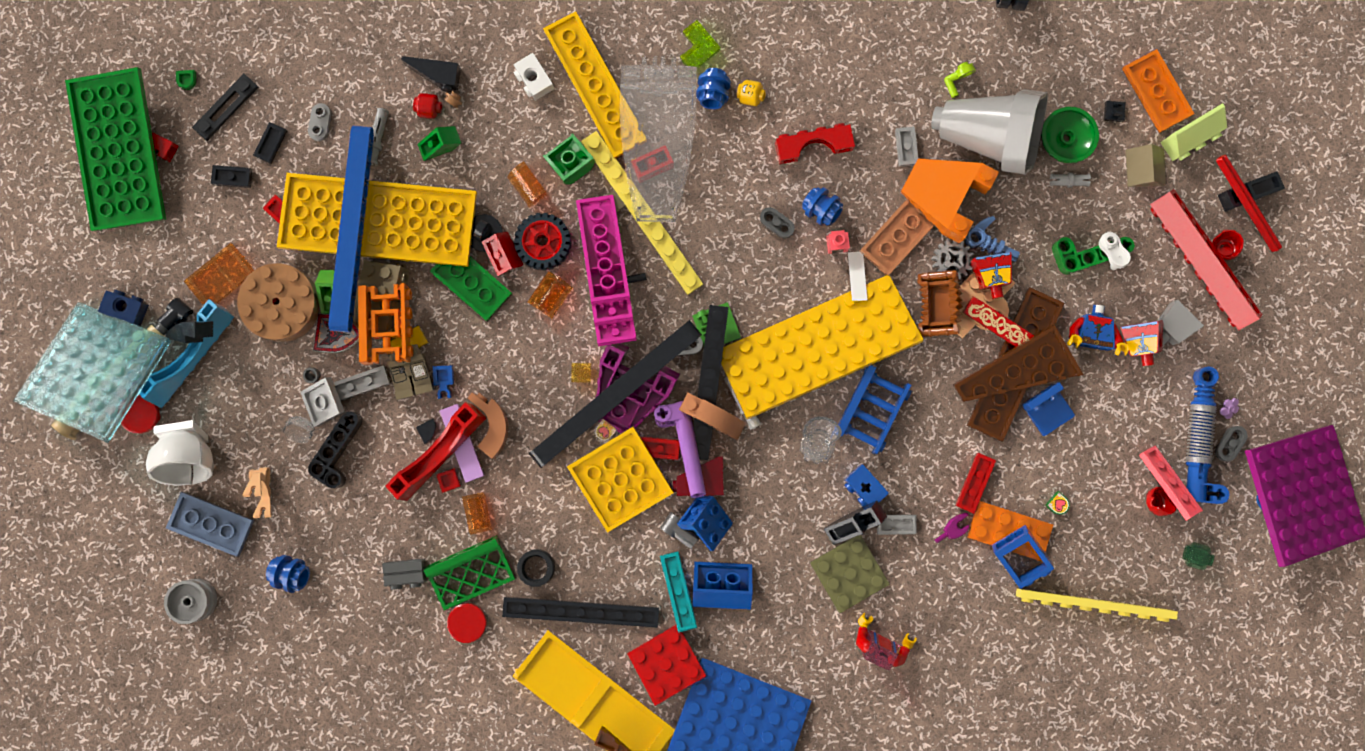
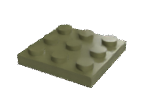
[809,535,890,614]

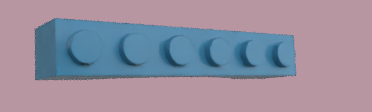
[136,299,234,408]

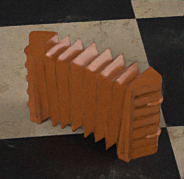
[917,270,963,337]

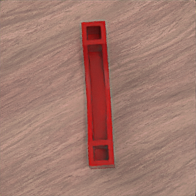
[385,402,486,501]

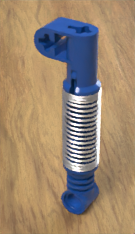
[1186,367,1230,504]

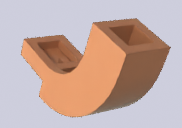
[467,392,509,459]
[679,393,746,441]

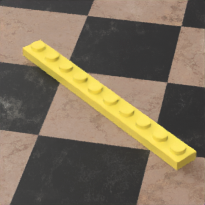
[581,131,703,295]

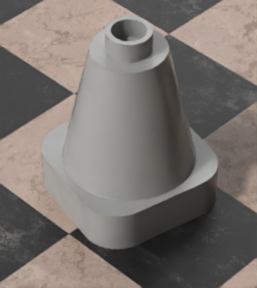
[931,89,1048,175]

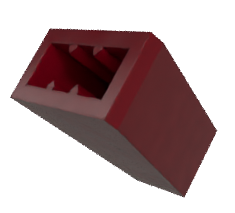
[673,456,724,496]

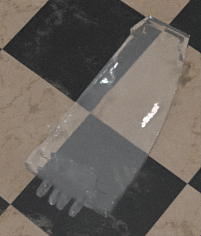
[620,56,697,222]

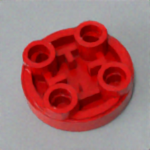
[119,395,161,434]
[447,603,487,643]

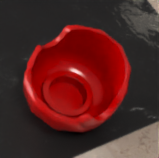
[1212,230,1244,260]
[1146,487,1177,516]

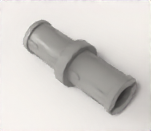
[1050,172,1091,188]

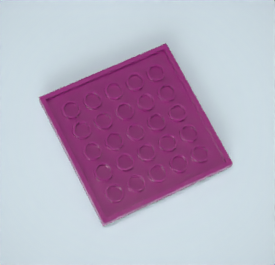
[1245,425,1365,567]

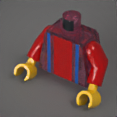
[856,613,917,671]

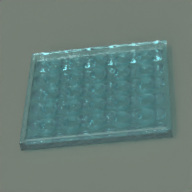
[13,302,172,443]

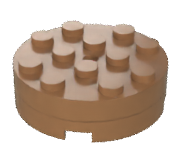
[237,263,319,342]

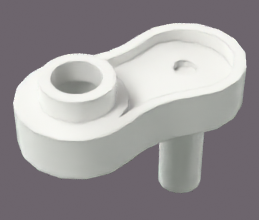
[1099,232,1131,270]

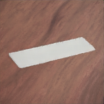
[848,252,867,301]

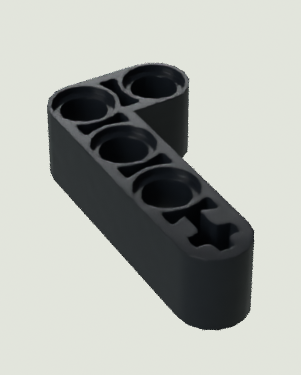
[308,412,363,488]

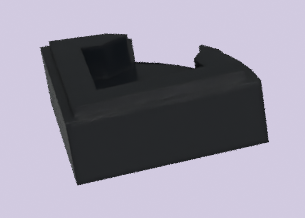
[416,418,436,444]

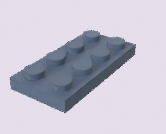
[166,492,254,557]

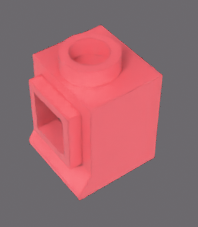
[826,230,850,254]

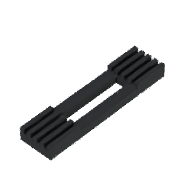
[192,73,259,141]

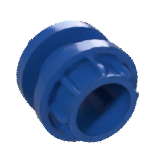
[696,68,731,109]
[802,187,843,226]
[266,555,310,593]

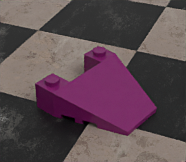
[596,343,681,433]

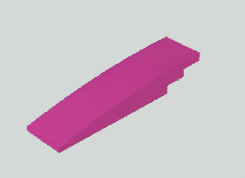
[576,195,637,347]

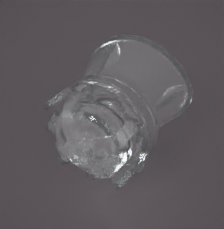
[799,416,842,464]

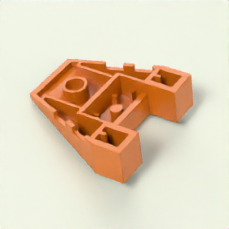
[901,159,999,244]

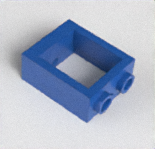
[992,525,1054,589]

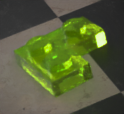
[680,20,721,73]

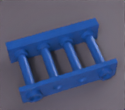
[834,365,912,454]

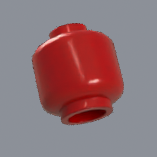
[413,93,442,119]

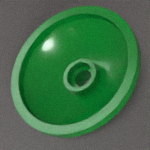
[1041,107,1099,163]

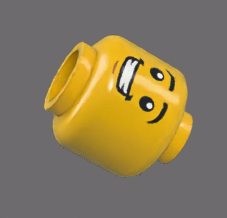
[737,80,766,106]

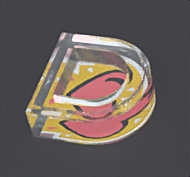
[594,418,617,442]

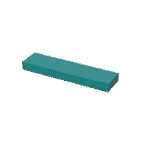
[660,551,698,633]

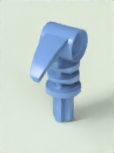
[964,216,1020,262]

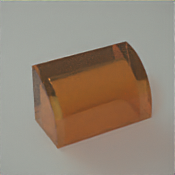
[507,161,547,208]
[527,271,573,319]
[462,492,492,535]

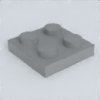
[300,377,344,427]

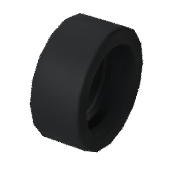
[517,549,555,587]

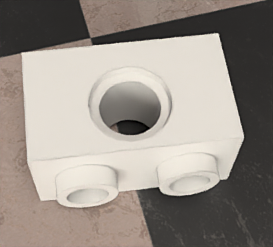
[513,53,554,101]

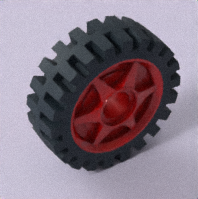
[514,213,571,270]

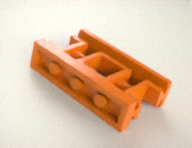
[358,283,414,366]

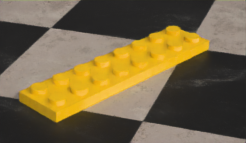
[543,11,647,158]

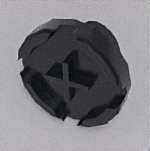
[471,214,503,252]

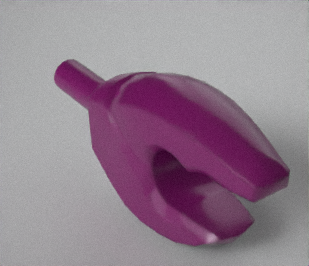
[934,513,969,543]

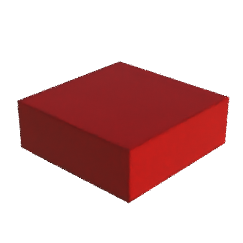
[436,468,461,493]

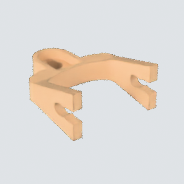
[242,467,272,518]

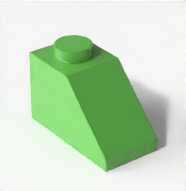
[315,270,334,314]

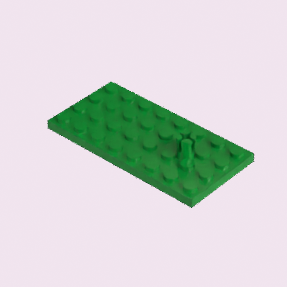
[65,67,166,232]

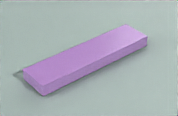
[440,404,485,483]

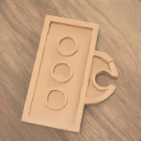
[958,272,1015,338]

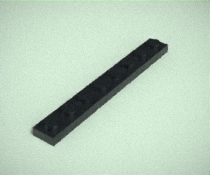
[693,305,729,460]
[502,597,659,628]

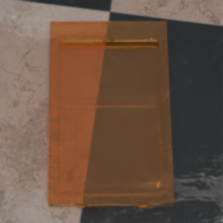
[184,243,254,306]

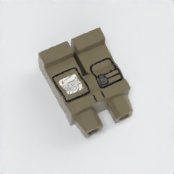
[388,344,434,400]

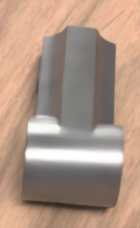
[660,512,699,548]

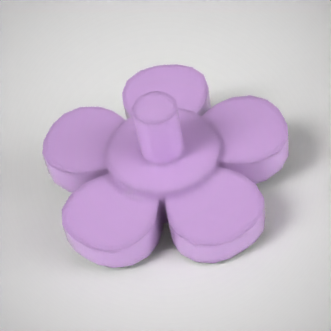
[1220,398,1239,419]

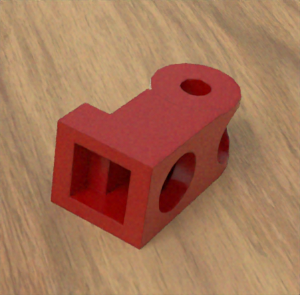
[152,132,179,162]

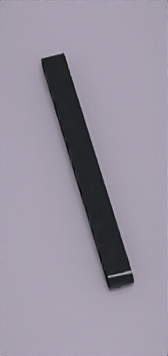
[528,320,702,468]

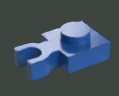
[432,365,454,399]

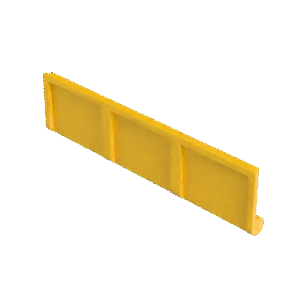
[512,630,675,751]

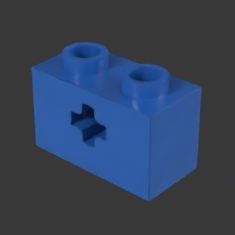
[844,464,889,506]

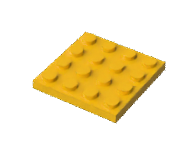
[567,426,674,533]

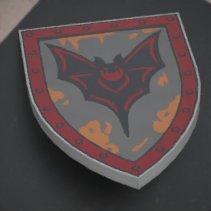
[313,314,359,353]

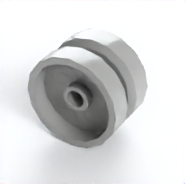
[164,579,217,624]

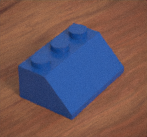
[692,562,753,610]

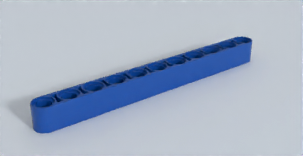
[329,126,374,332]

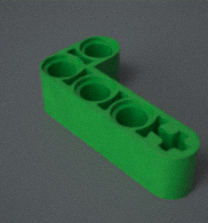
[1052,237,1135,275]

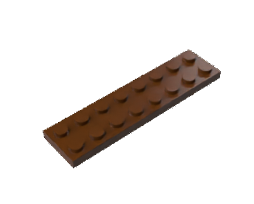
[966,287,1065,442]

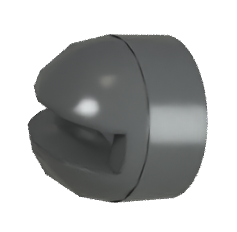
[303,367,321,383]

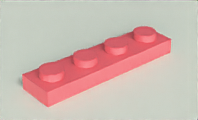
[1139,445,1203,521]

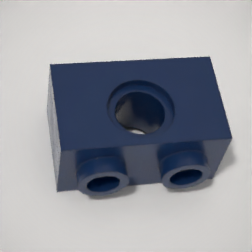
[97,289,149,326]

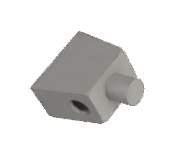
[1157,300,1204,346]

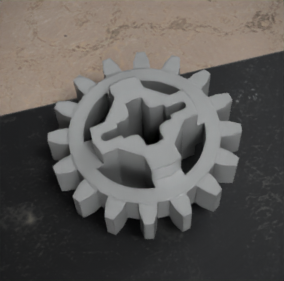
[931,240,974,280]

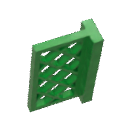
[424,535,515,611]

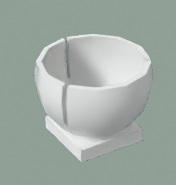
[146,420,214,486]

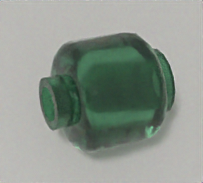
[1182,542,1215,570]

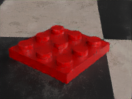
[627,625,707,706]

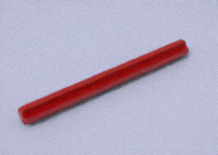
[1216,155,1282,252]

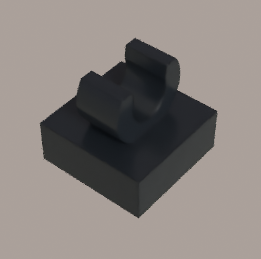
[1104,101,1126,122]

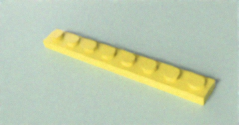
[1016,588,1178,622]

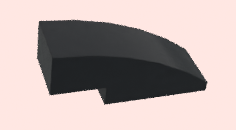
[1218,171,1285,212]
[166,321,213,343]
[824,501,887,545]

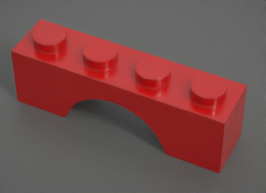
[775,123,855,165]

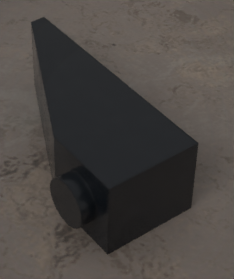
[401,56,461,92]

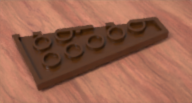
[953,325,1084,402]

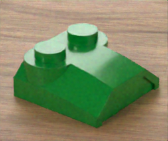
[543,133,596,185]

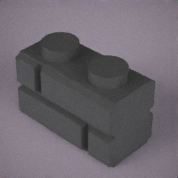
[382,558,427,590]

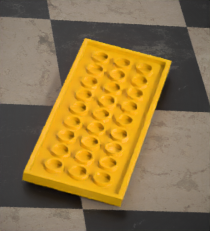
[277,173,477,267]
[721,275,923,420]

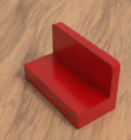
[482,231,523,276]

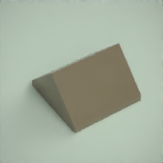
[1125,144,1166,187]

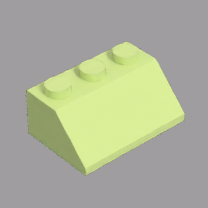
[1160,103,1227,161]

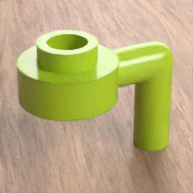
[944,62,976,98]

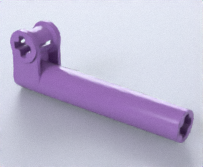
[654,401,706,498]

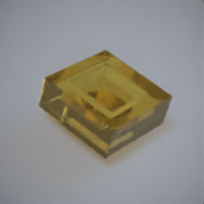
[571,363,591,383]

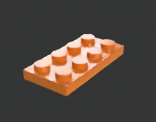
[1122,49,1195,133]
[967,501,1053,562]

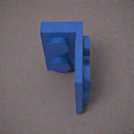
[1022,382,1075,436]
[677,496,733,551]

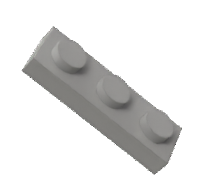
[334,365,391,401]

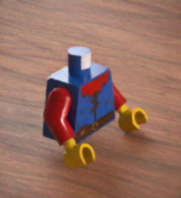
[1067,305,1130,356]

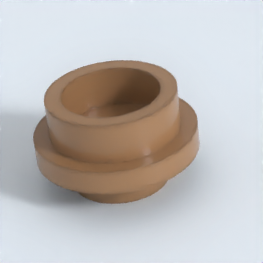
[445,91,463,108]

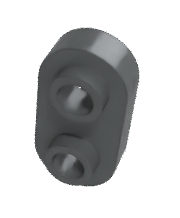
[760,207,794,239]
[1215,426,1248,461]

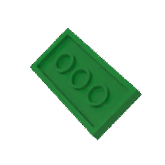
[430,257,512,322]

